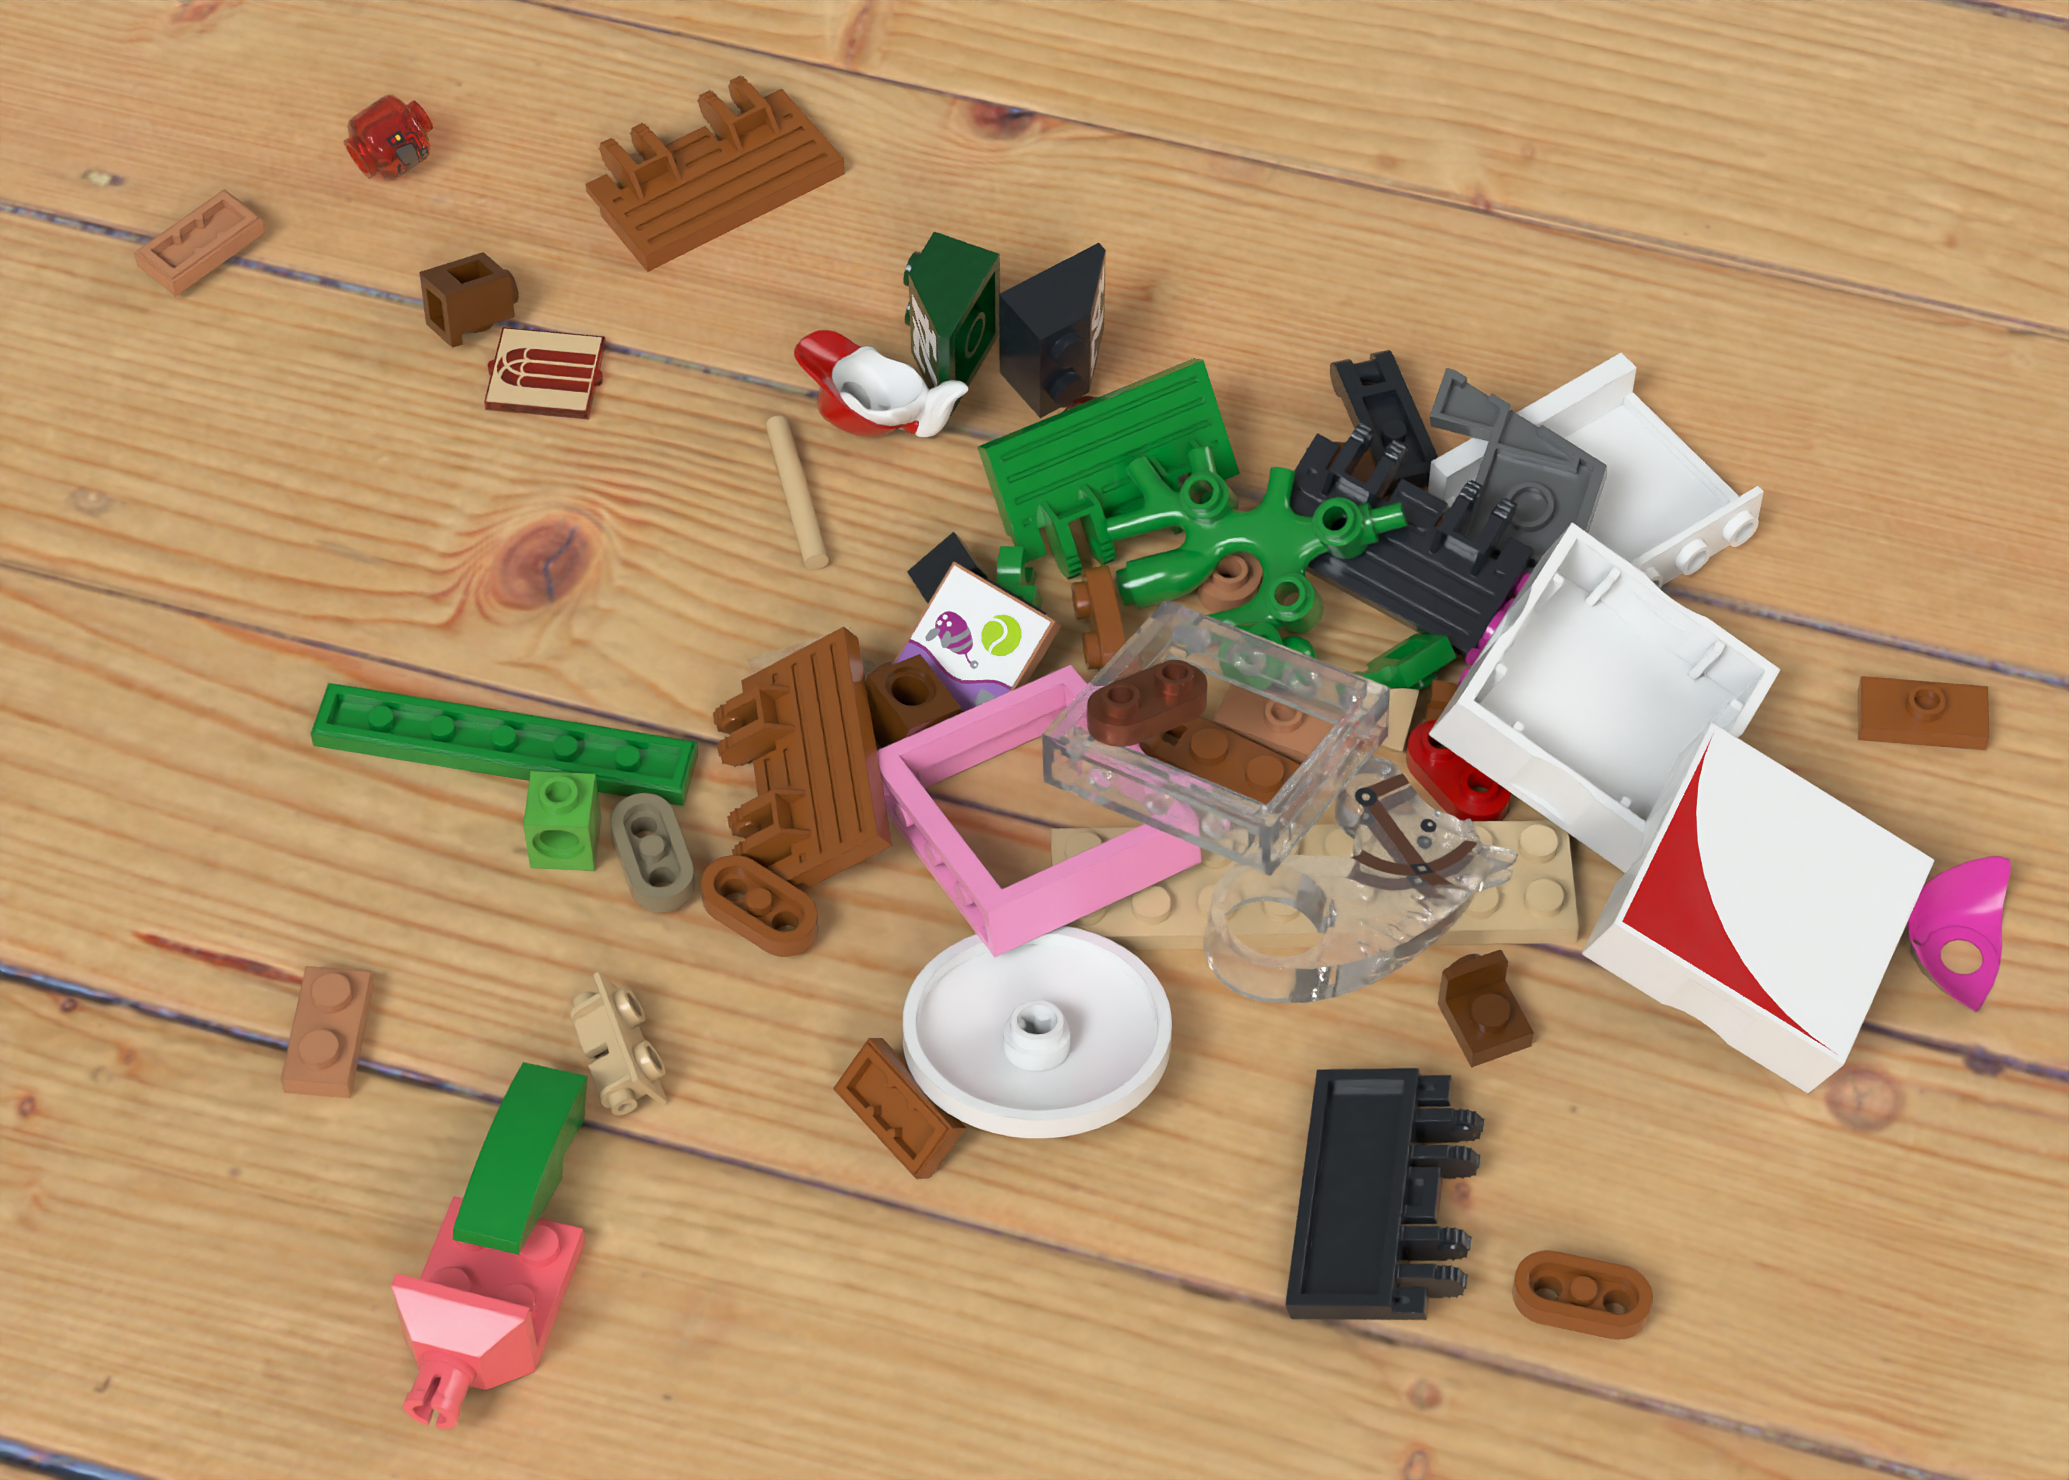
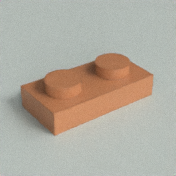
[281,966,374,1098]

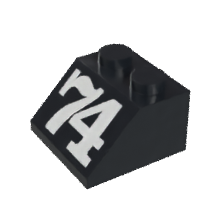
[999,243,1106,418]

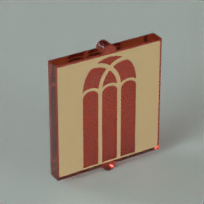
[484,327,606,420]

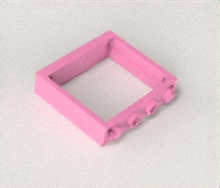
[877,665,1204,958]

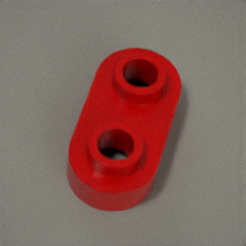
[1406,720,1511,822]

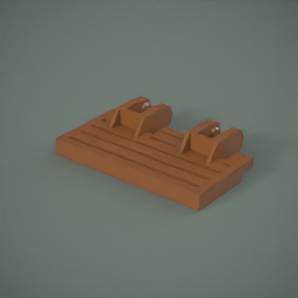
[585,75,845,272]
[713,627,893,887]

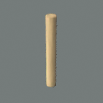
[766,415,829,570]

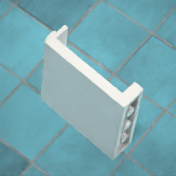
[1428,353,1764,589]

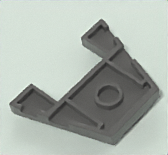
[1430,368,1607,578]

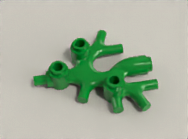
[1106,447,1407,644]

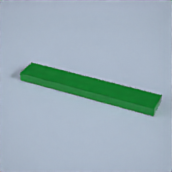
[311,683,698,806]

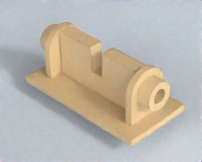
[570,972,668,1115]

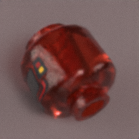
[344,95,433,181]

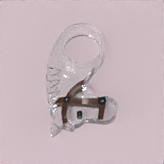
[1203,755,1518,1003]

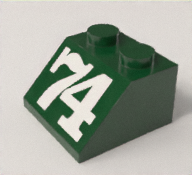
[903,232,1000,416]

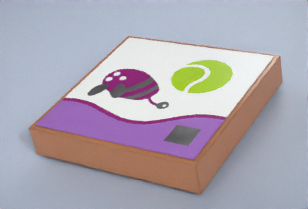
[894,562,1062,713]

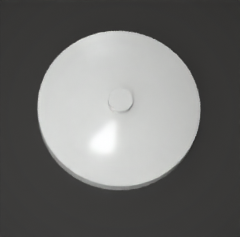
[903,926,1172,1138]

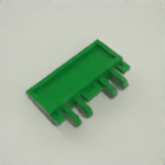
[977,358,1240,580]

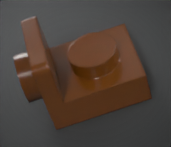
[1438,950,1534,1068]

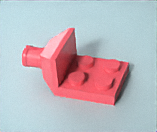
[391,1196,585,1429]

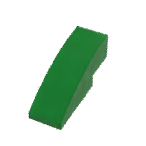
[452,1062,587,1255]

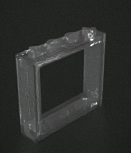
[1042,600,1390,876]

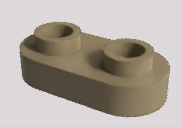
[610,793,695,912]

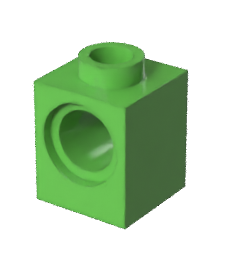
[523,771,602,871]

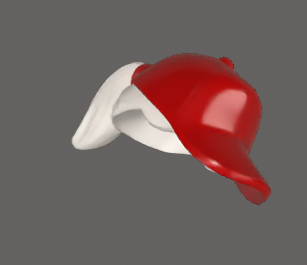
[794,330,968,437]

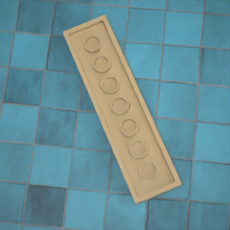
[1051,820,1579,950]

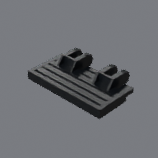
[1290,422,1534,658]
[1285,1068,1484,1320]

